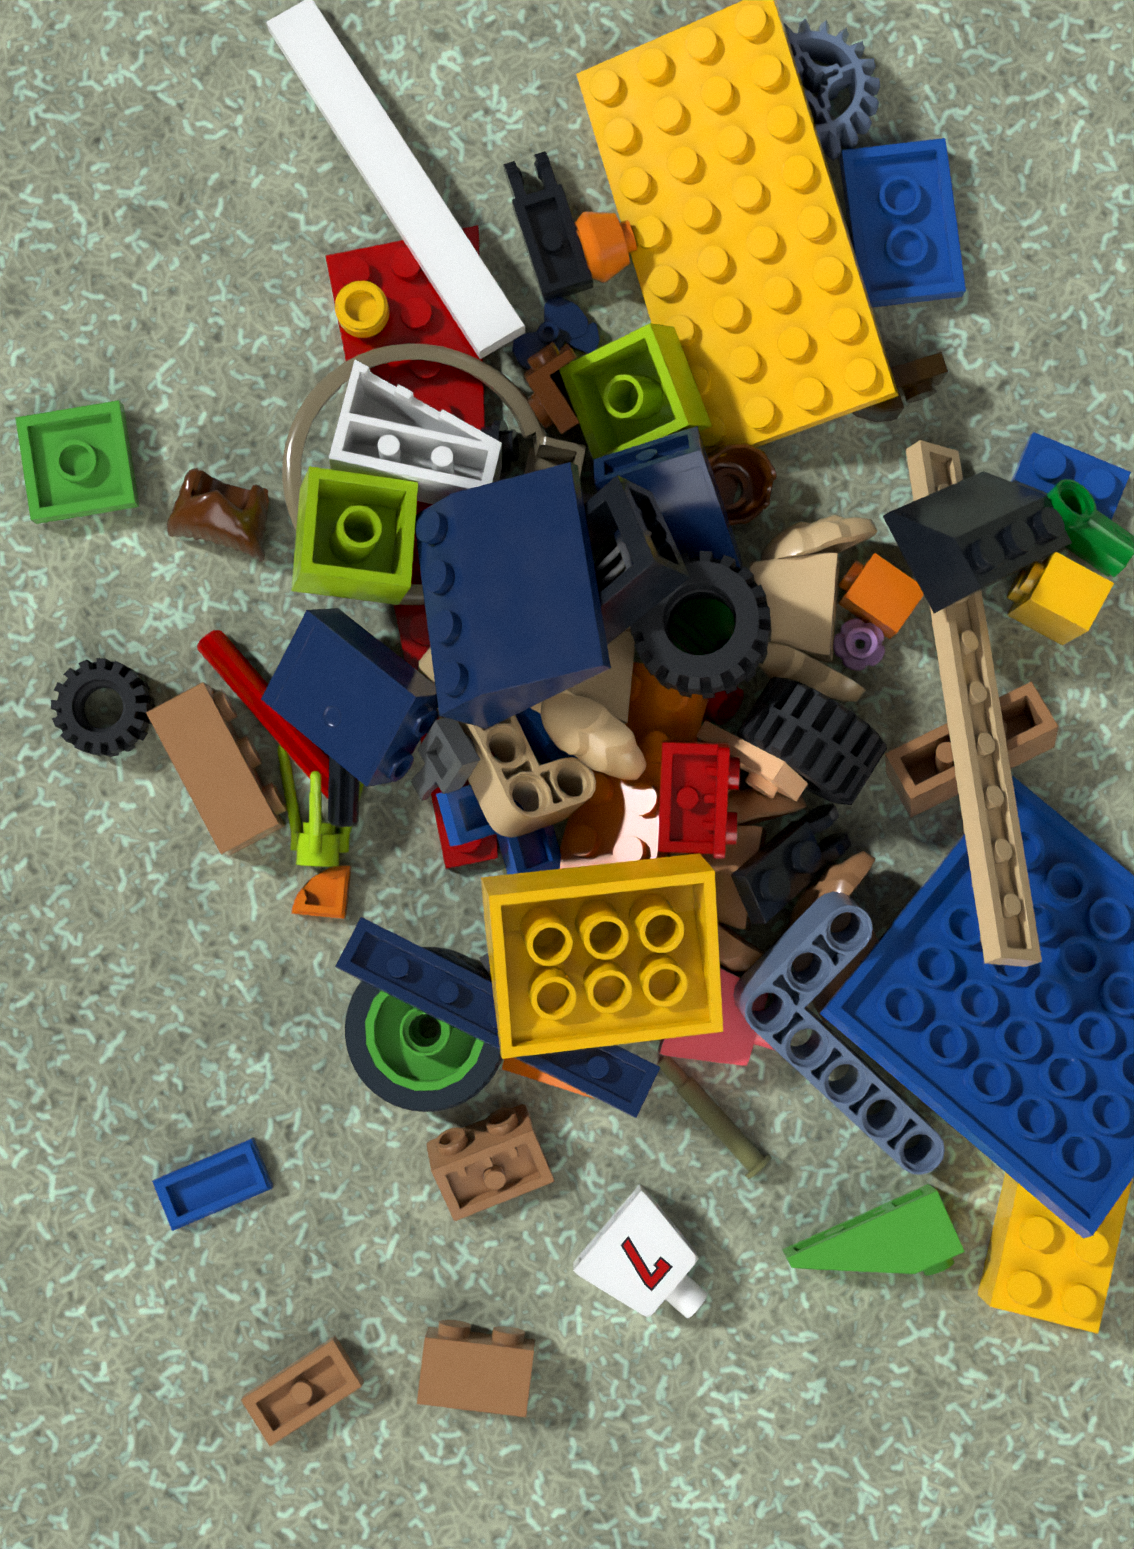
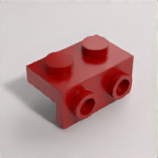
[658,740,740,859]

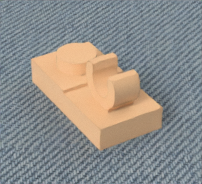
[696,721,808,802]

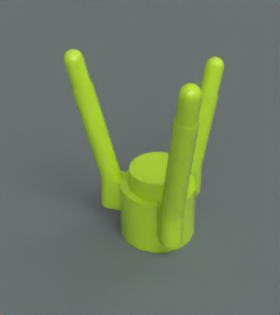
[277,745,364,867]

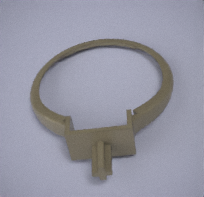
[282,343,595,605]

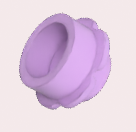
[833,618,885,671]

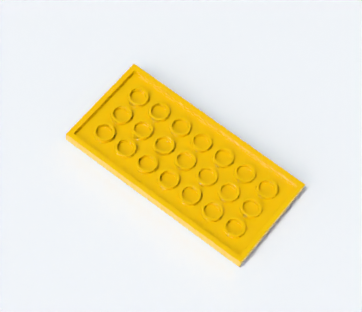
[576,0,899,457]

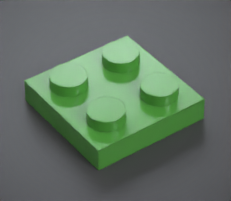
[15,400,140,524]

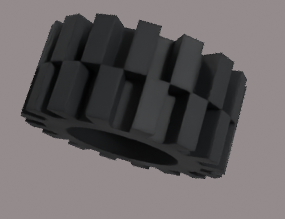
[51,658,155,757]

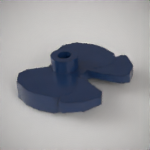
[512,297,600,386]

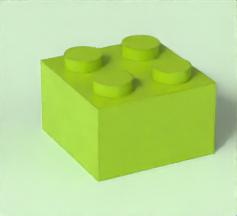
[559,323,712,460]
[291,466,418,605]

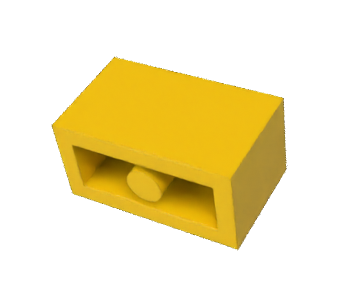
[1006,552,1114,646]

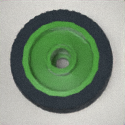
[345,947,503,1112]

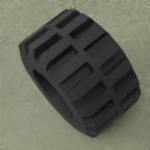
[630,551,772,699]
[737,677,887,805]

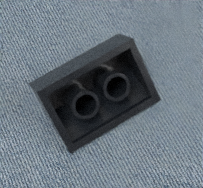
[883,471,1072,613]

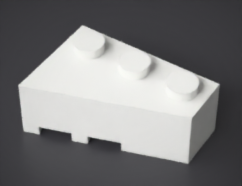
[329,360,502,504]

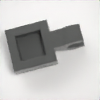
[411,717,480,801]

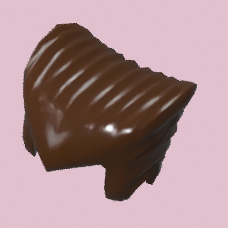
[167,468,269,562]

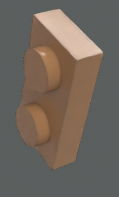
[241,1335,364,1446]

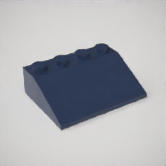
[415,462,611,729]

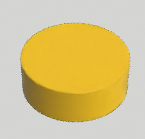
[335,281,389,338]

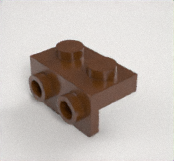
[524,341,579,434]

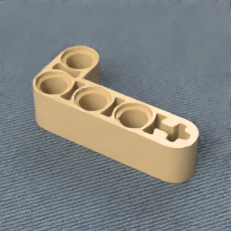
[418,648,596,838]

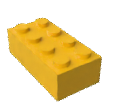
[977,1172,1133,1334]

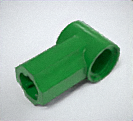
[1046,479,1134,577]

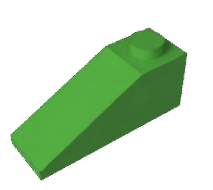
[782,1184,965,1276]

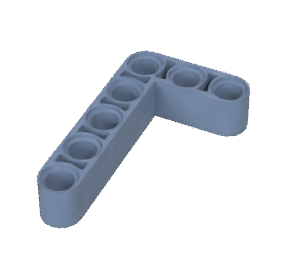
[733,891,945,1175]

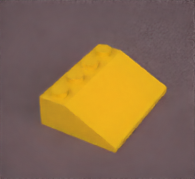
[481,853,723,1059]

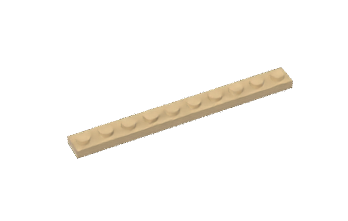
[906,440,1042,967]

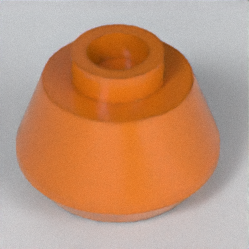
[575,211,637,283]

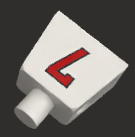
[573,1184,708,1319]

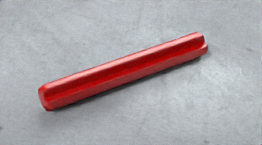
[197,630,329,799]

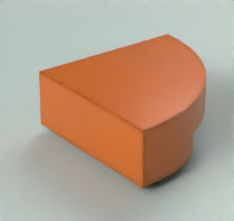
[291,866,352,919]

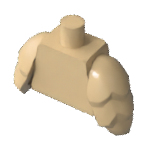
[750,515,878,702]
[530,627,647,780]

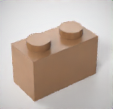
[417,1320,535,1417]

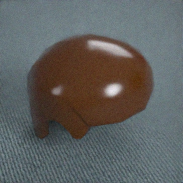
[707,443,777,526]

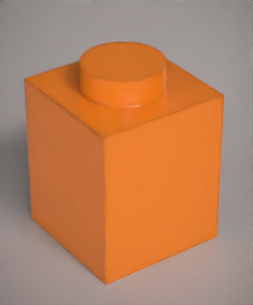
[838,553,924,639]

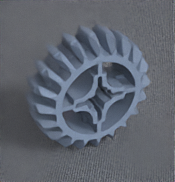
[784,18,880,161]

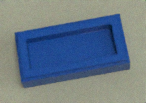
[152,1137,274,1231]

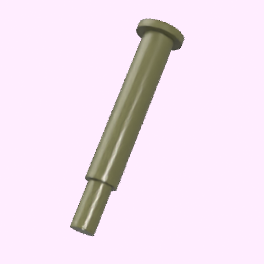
[657,1056,772,1180]

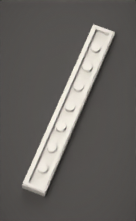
[266,0,525,359]

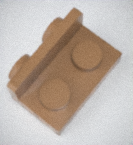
[426,1104,555,1222]

